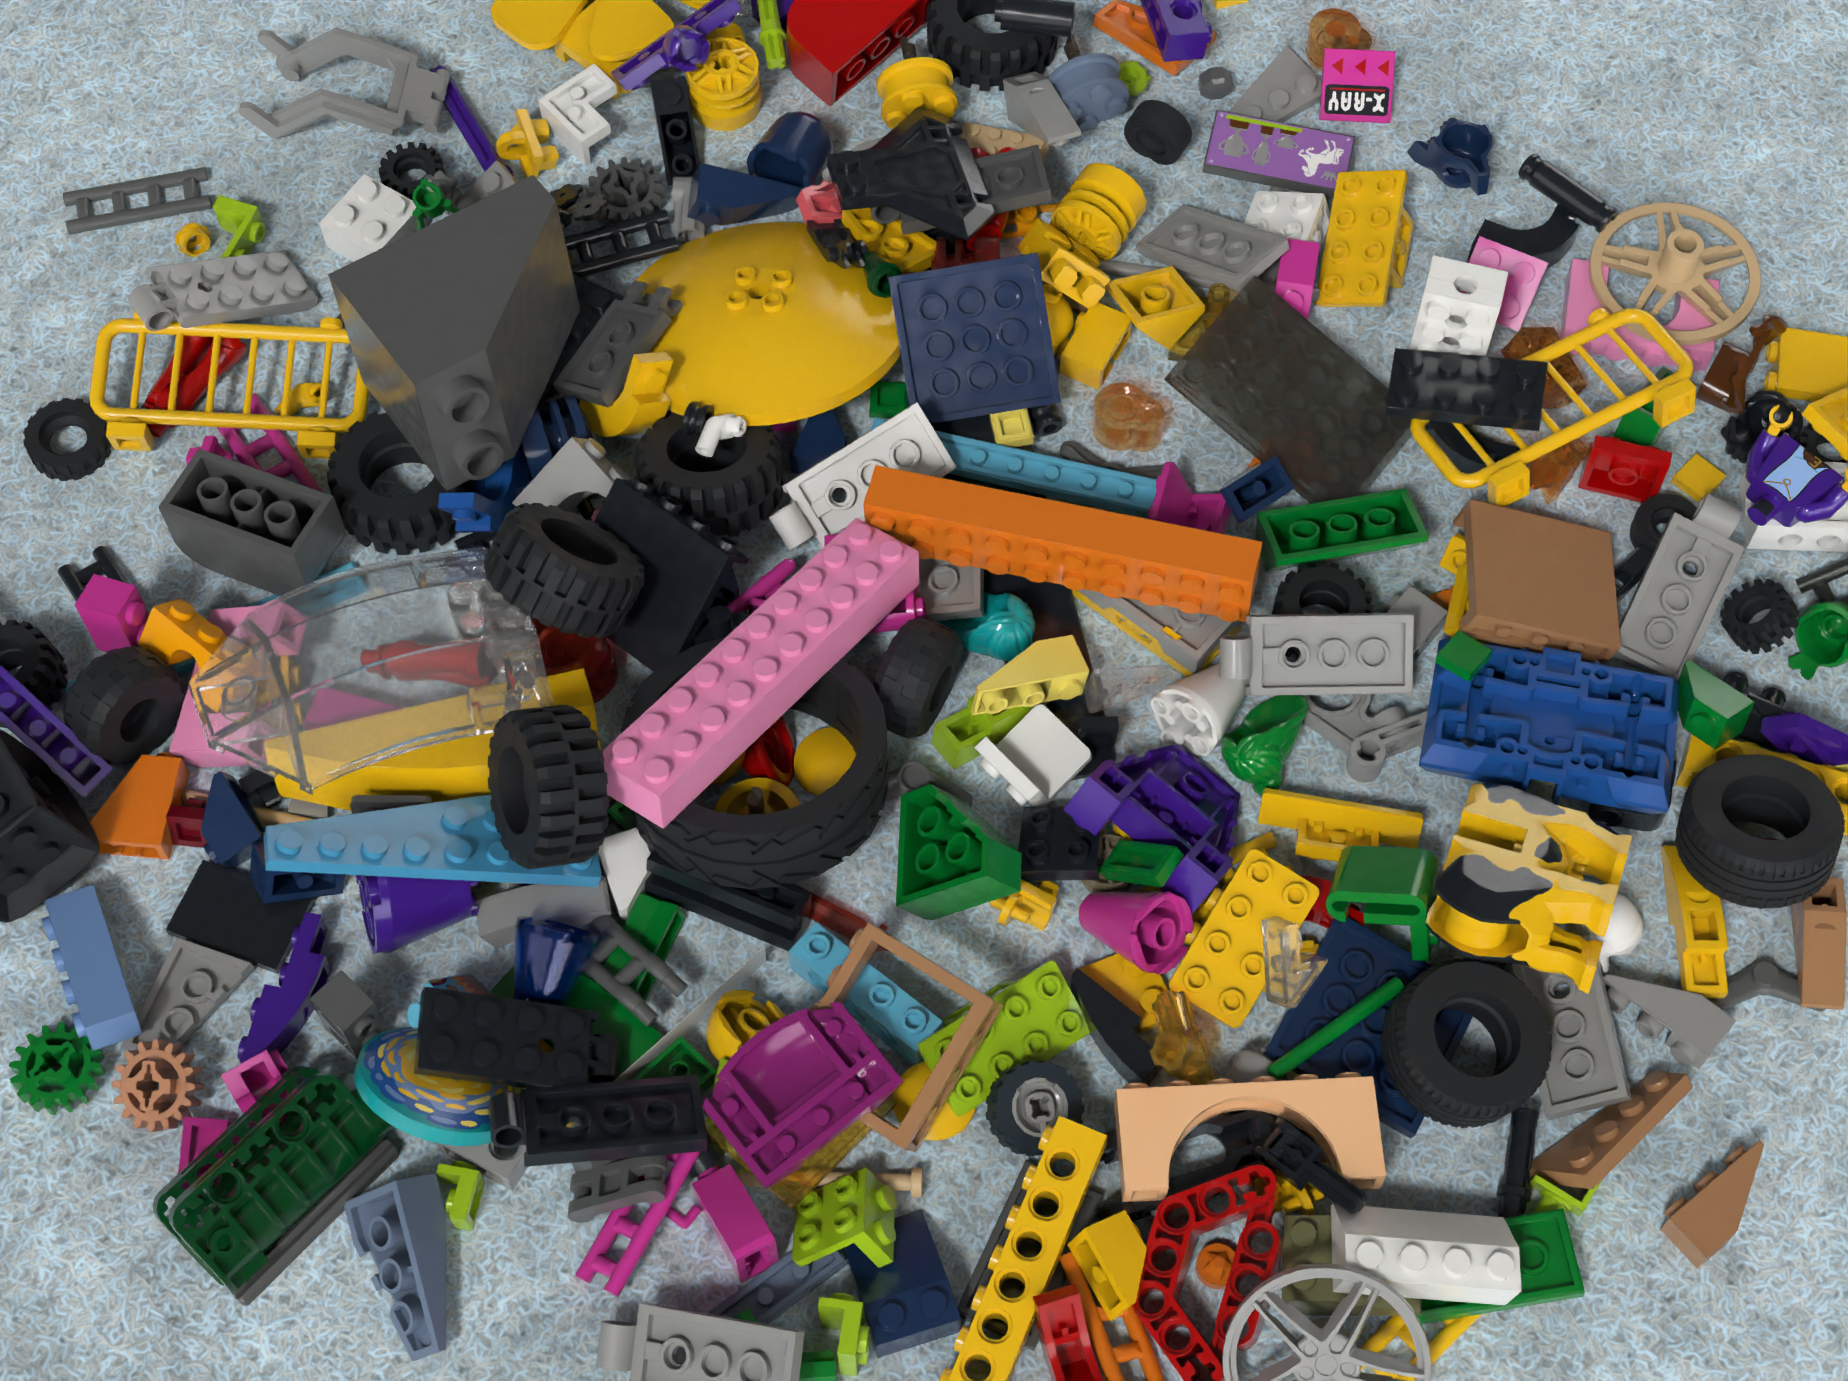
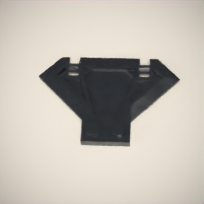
[827,107,995,241]

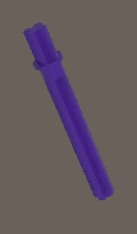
[429,65,513,176]

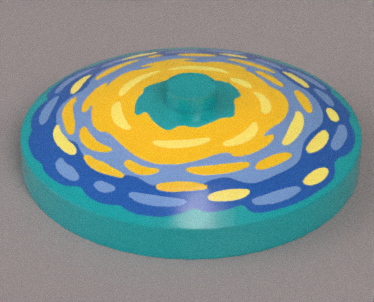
[354,1027,524,1146]

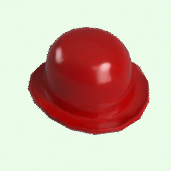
[742,717,796,787]

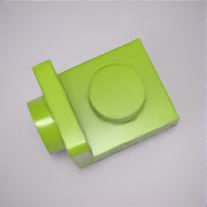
[436,1161,485,1231]

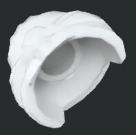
[1570,893,1644,974]

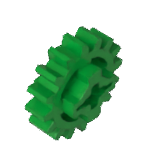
[9,1022,106,1115]

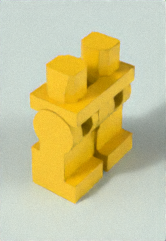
[1017,218,1111,309]

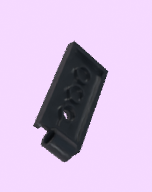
[414,987,622,1089]
[488,1075,707,1167]

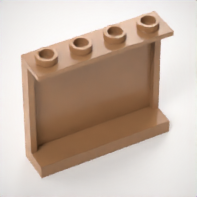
[1453,499,1621,665]

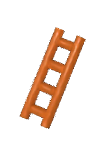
[1060,1252,1165,1381]

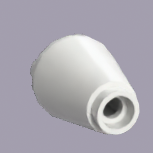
[1150,663,1249,756]

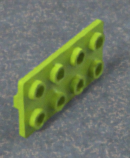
[917,960,1090,1116]

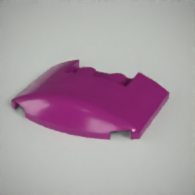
[702,1002,903,1189]

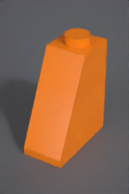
[89,752,190,860]

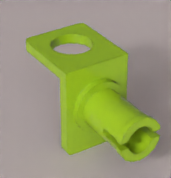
[1529,1175,1603,1217]

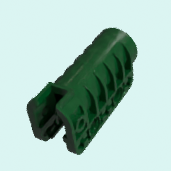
[153,1066,395,1294]

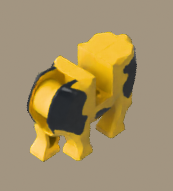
[1425,783,1633,994]

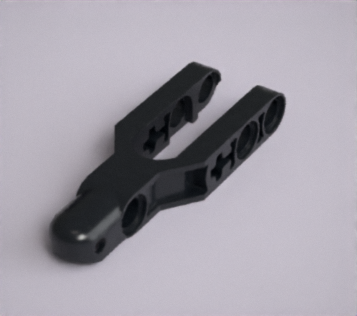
[1095,1110,1314,1222]

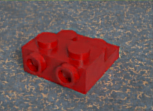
[1578,435,1672,503]

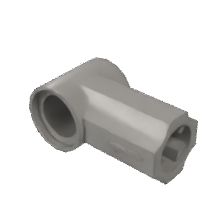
[673,177,706,244]

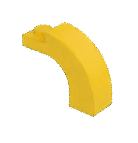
[579,352,673,437]

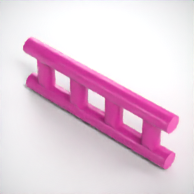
[217,393,323,492]
[575,1152,700,1297]

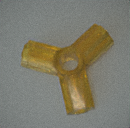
[1149,990,1220,1085]

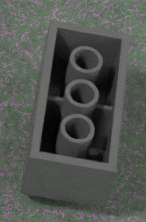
[159,449,345,600]

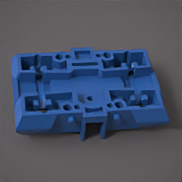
[1419,637,1680,815]

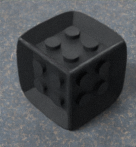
[0,729,100,923]

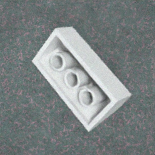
[1331,1204,1521,1305]

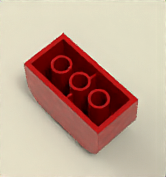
[785,0,930,107]

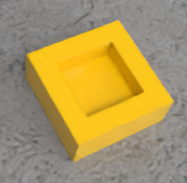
[1671,453,1726,503]

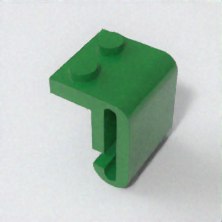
[1326,845,1440,961]

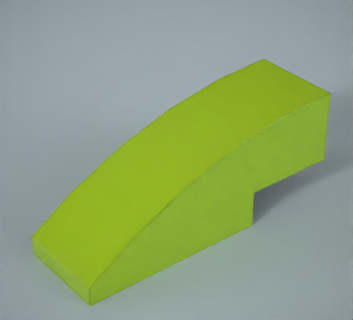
[931,696,1049,770]

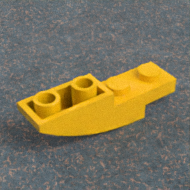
[1661,845,1728,998]

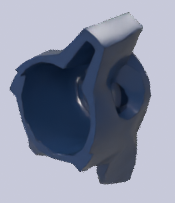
[1407,117,1492,196]

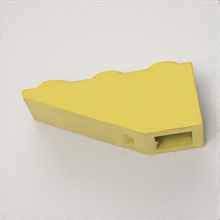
[970,635,1089,716]

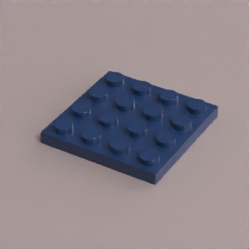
[888,252,1061,424]
[1263,917,1473,1139]

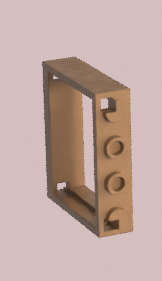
[808,923,1004,1152]

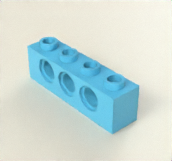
[789,922,943,1065]

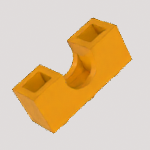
[138,598,264,713]

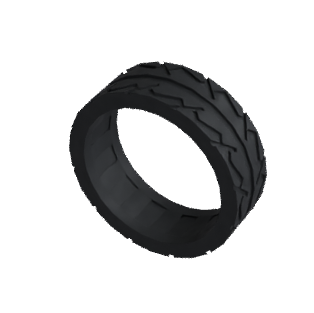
[621,637,889,889]

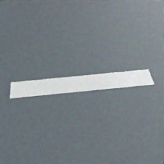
[615,946,766,1081]

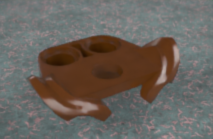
[1696,315,1787,414]

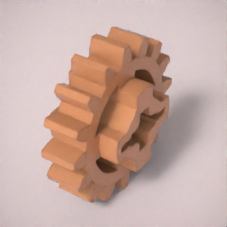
[112,1039,205,1132]

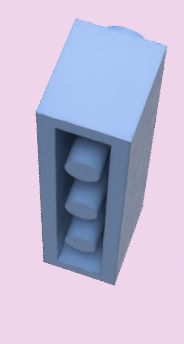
[41,884,142,1051]

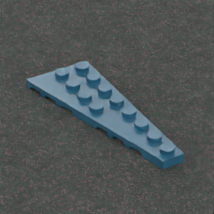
[264,795,601,887]

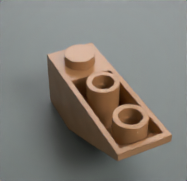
[1790,877,1847,1010]
[1660,1140,1764,1269]

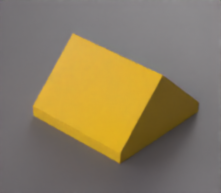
[1106,266,1205,350]

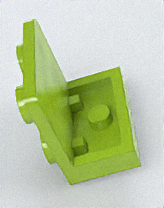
[792,1167,897,1268]

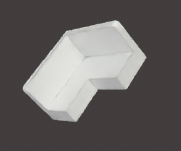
[538,64,617,167]

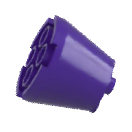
[355,875,478,954]

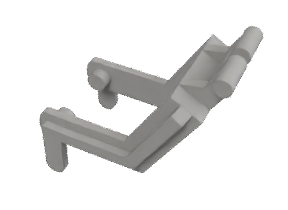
[239,27,450,139]

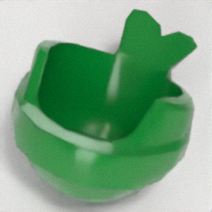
[1788,601,1848,680]

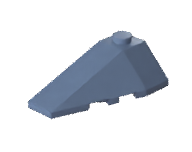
[344,1173,446,1361]

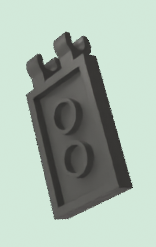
[552,281,683,407]

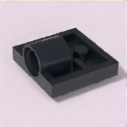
[1018,806,1104,881]

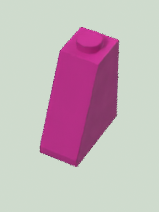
[692,1164,779,1283]

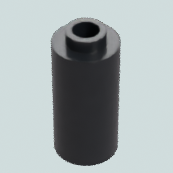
[994,0,1075,38]

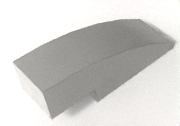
[477,876,611,948]

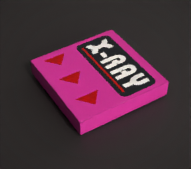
[1319,48,1396,123]

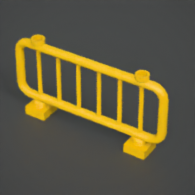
[1410,308,1696,507]
[89,310,370,459]

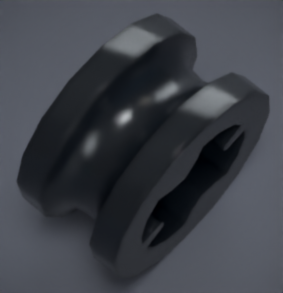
[683,401,714,438]

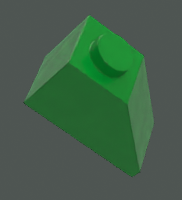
[1678,659,1754,750]

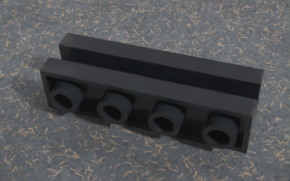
[645,850,812,952]

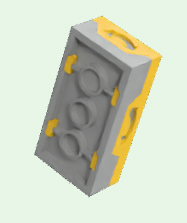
[1072,589,1243,677]

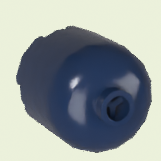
[747,111,834,188]

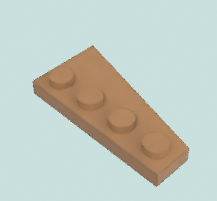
[1530,1071,1693,1189]

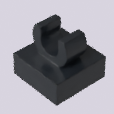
[238,764,281,809]

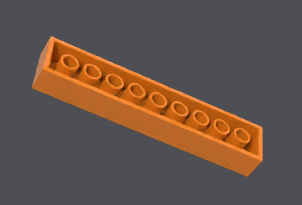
[863,465,1262,622]

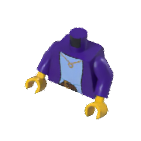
[1745,405,1848,527]

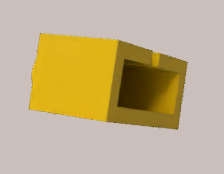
[1057,302,1133,390]

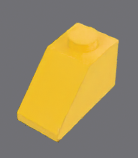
[1067,1210,1147,1322]

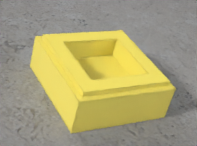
[989,408,1034,448]

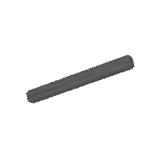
[230,1138,400,1306]

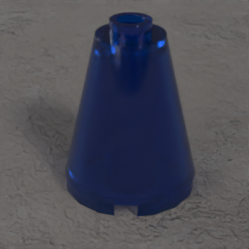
[514,916,599,1006]

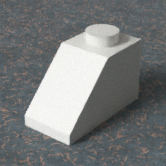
[598,827,653,926]

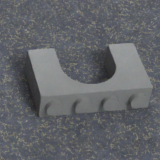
[512,437,631,512]

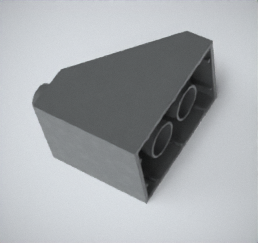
[328,175,581,492]

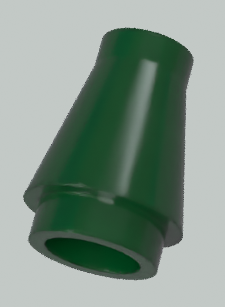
[862,251,902,298]

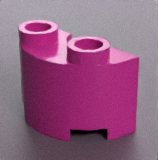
[221,1048,289,1135]

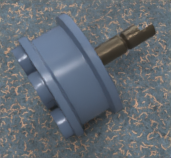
[1048,34,1130,132]

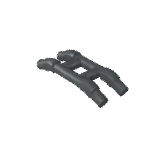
[553,915,688,1027]

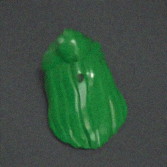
[1221,695,1309,797]

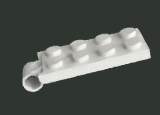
[768,402,957,550]

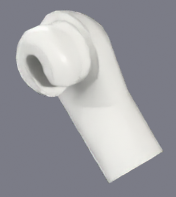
[695,413,747,457]

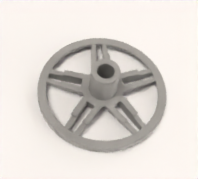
[1223,1263,1431,1381]

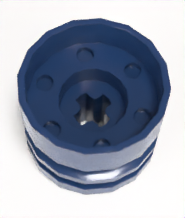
[520,395,593,481]

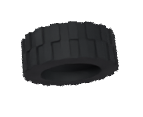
[23,398,111,481]

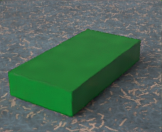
[1100,839,1184,888]

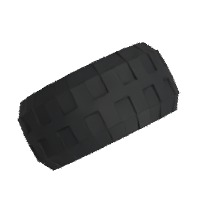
[873,617,963,739]
[63,646,184,765]

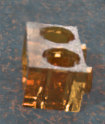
[1501,327,1587,409]

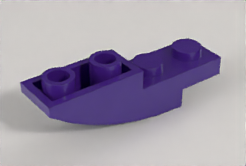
[237,912,332,1064]

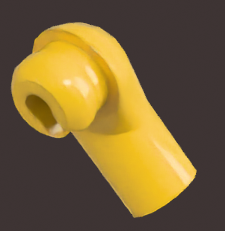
[274,382,329,416]

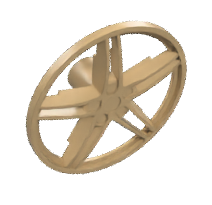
[1589,202,1761,346]

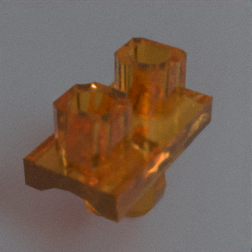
[1526,433,1589,504]

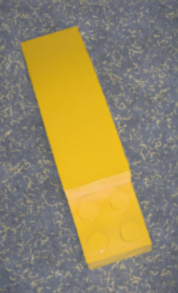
[264,668,601,811]

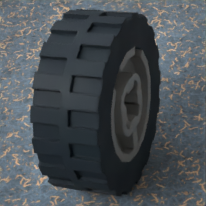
[985,1060,1084,1156]

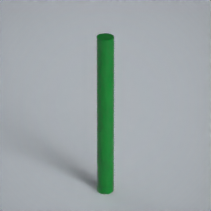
[1266,977,1405,1081]

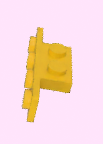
[1258,788,1424,862]

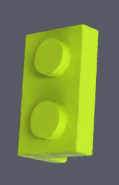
[818,1293,871,1376]

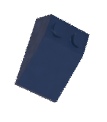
[843,1210,961,1358]

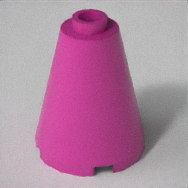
[1079,891,1193,974]

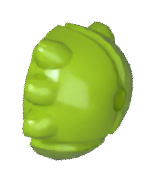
[1118,61,1151,97]

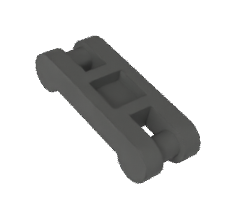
[568,1155,668,1223]

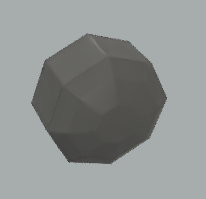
[1198,67,1233,100]

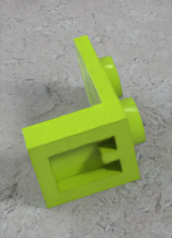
[213,195,266,258]

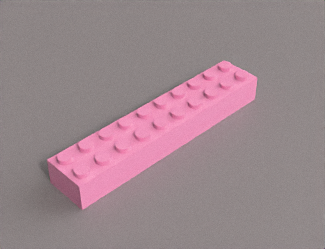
[602,518,919,829]

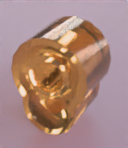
[1305,8,1372,71]
[1092,382,1165,452]

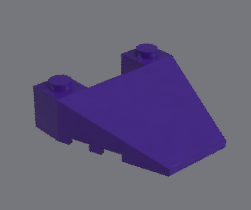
[1063,744,1240,914]

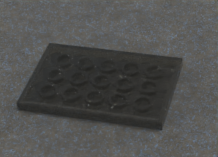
[1164,275,1412,504]

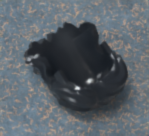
[1720,390,1803,464]

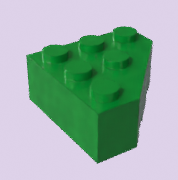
[896,784,1022,920]

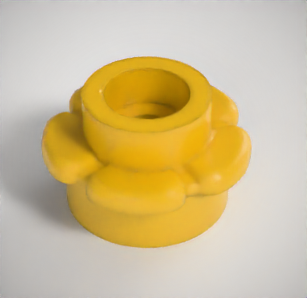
[175,222,211,257]

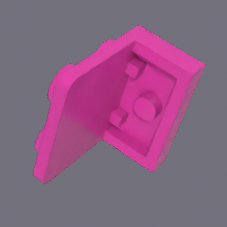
[1147,462,1231,534]

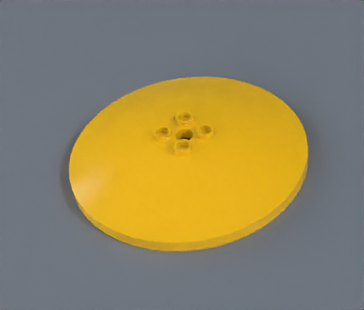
[625,222,901,426]

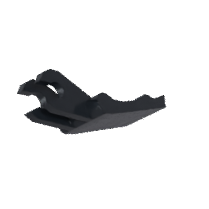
[807,219,868,269]

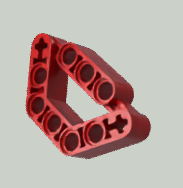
[1132,1164,1283,1381]

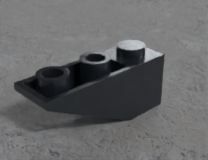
[650,76,700,186]

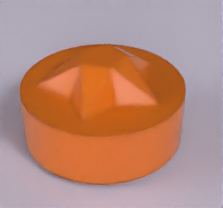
[1195,1243,1235,1289]

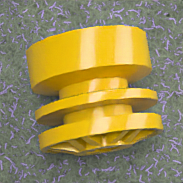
[685,37,762,131]
[1051,163,1147,260]

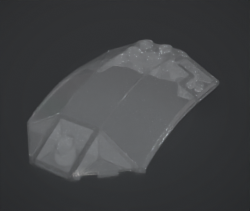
[189,547,554,795]

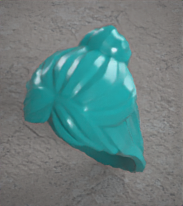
[937,593,1035,662]

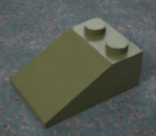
[1282,1215,1422,1316]

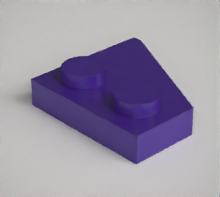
[1760,712,1848,766]

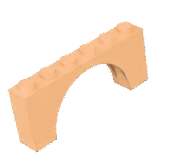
[1114,1072,1386,1202]

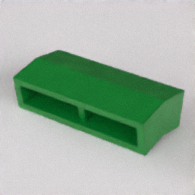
[597,893,686,1002]

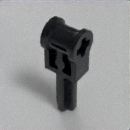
[1251,1118,1367,1214]

